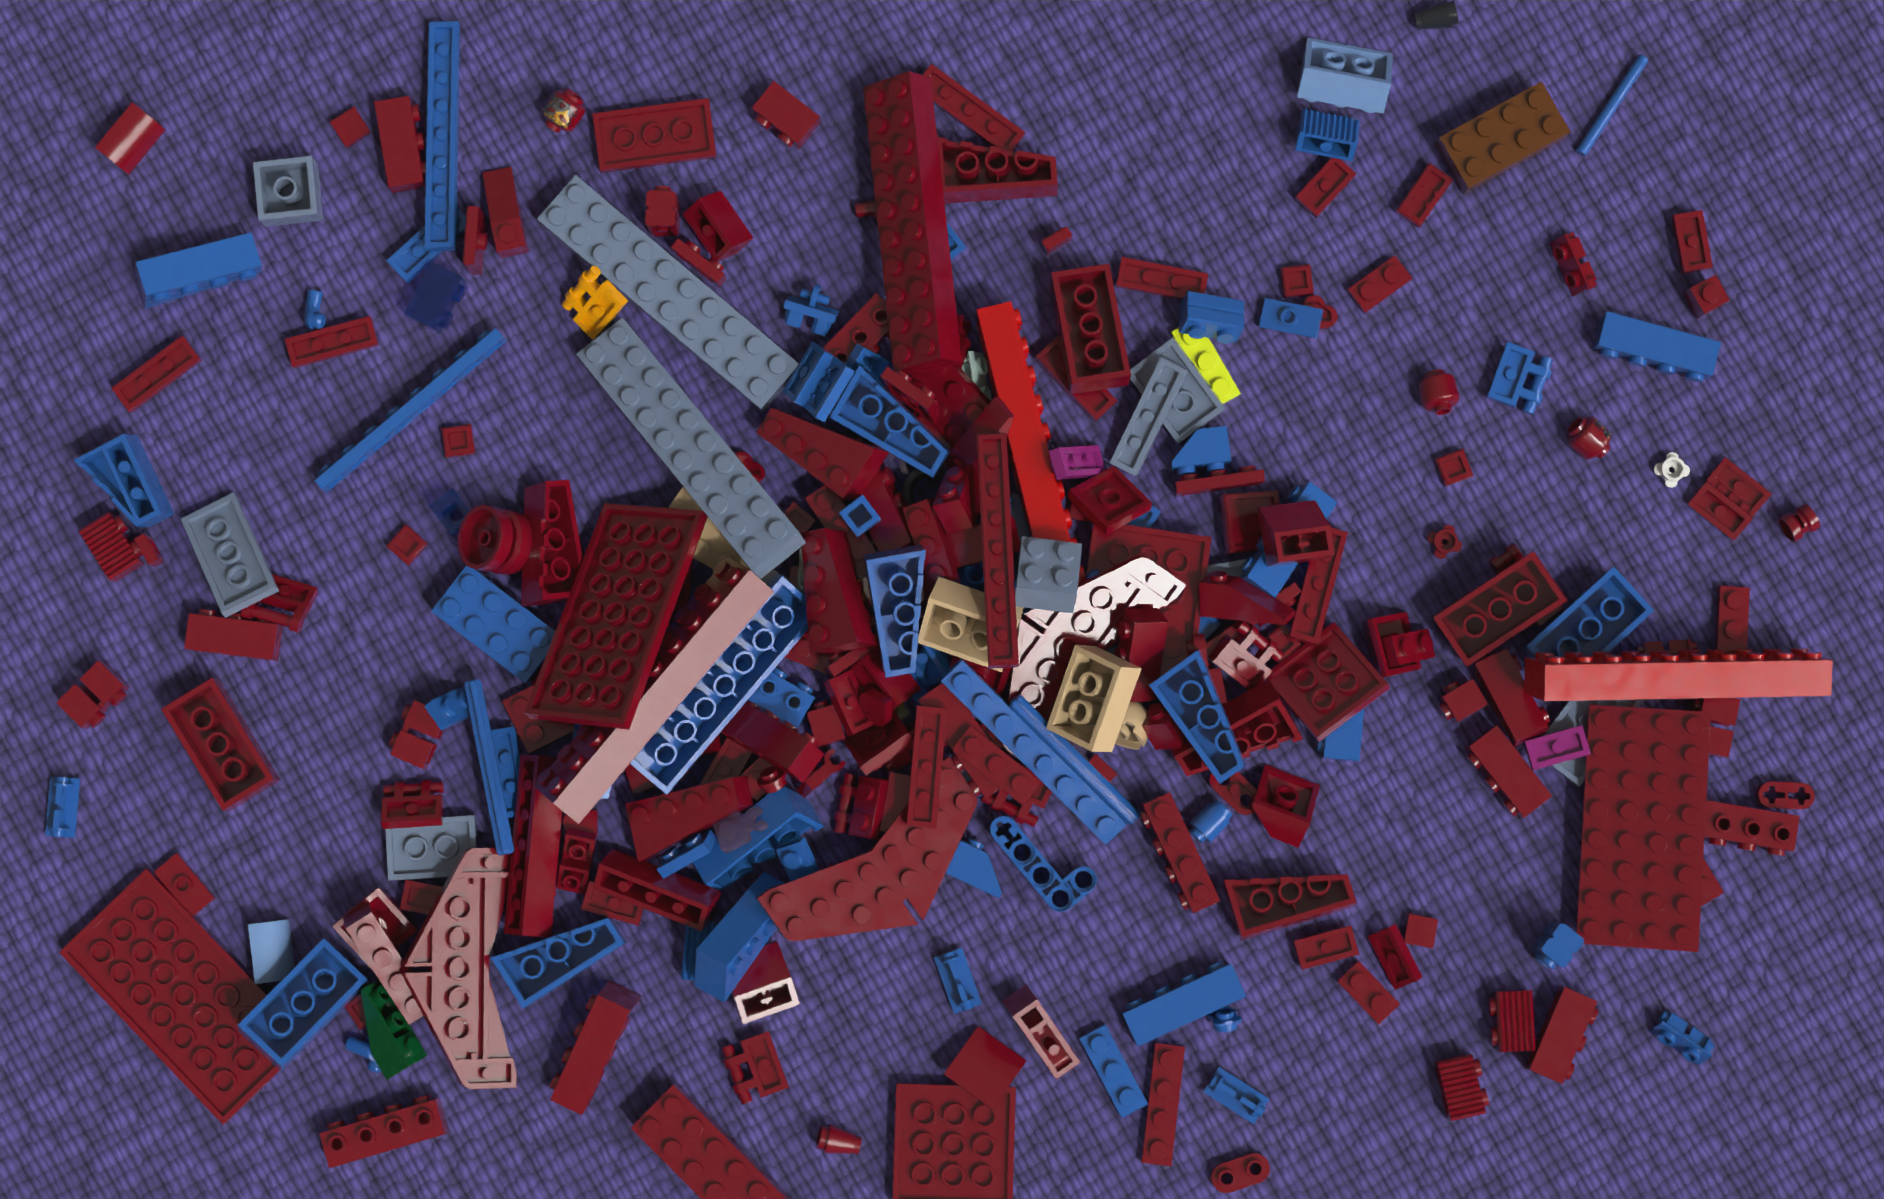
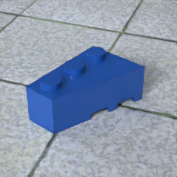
[74,434,175,528]

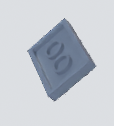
[1130,337,1227,444]
[385,815,478,881]

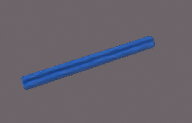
[464,679,514,855]
[1009,695,1140,825]

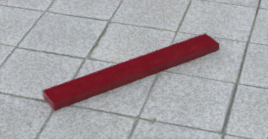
[976,433,1019,669]

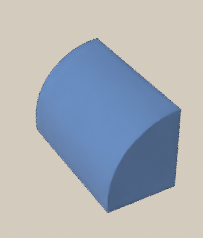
[248,919,295,984]

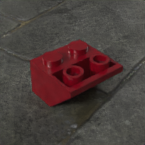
[1257,500,1335,567]
[731,940,800,1024]

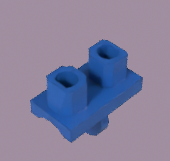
[783,284,840,336]

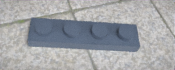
[1110,357,1189,476]

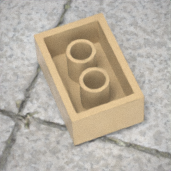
[918,577,1024,672]
[1046,645,1142,752]

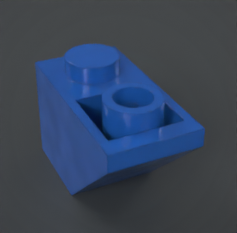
[1170,426,1231,475]

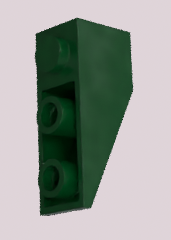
[361,980,427,1080]

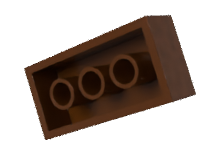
[1434,81,1571,195]

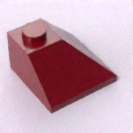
[1252,764,1320,848]

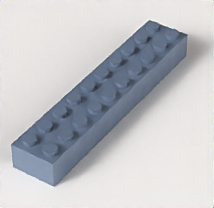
[537,175,799,414]
[576,318,806,579]

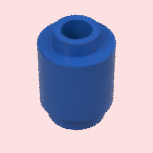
[1189,799,1233,843]

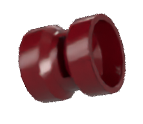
[1778,503,1820,543]

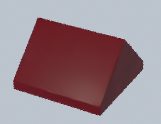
[1362,612,1422,678]
[332,886,417,969]

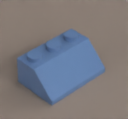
[1297,37,1393,114]

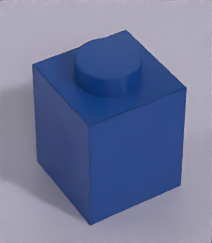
[839,495,881,538]

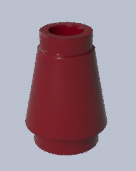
[816,1124,862,1154]

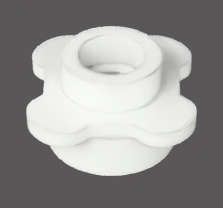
[1654,452,1690,488]

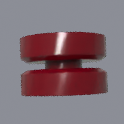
[458,504,533,575]

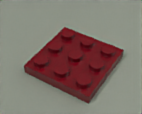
[1266,622,1390,742]

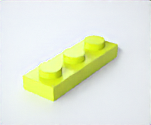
[1171,328,1241,404]

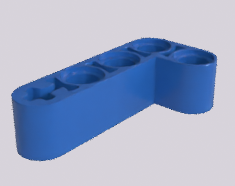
[990,816,1097,912]

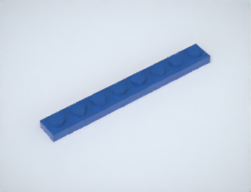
[425,21,460,251]
[314,328,507,493]
[940,658,1127,845]

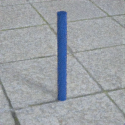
[1576,54,1649,157]

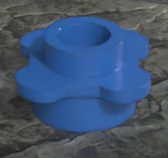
[1208,1007,1242,1032]

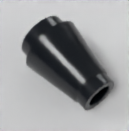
[1414,0,1459,30]

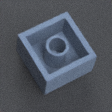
[253,156,323,227]
[1015,536,1082,613]

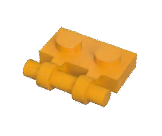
[562,266,628,340]

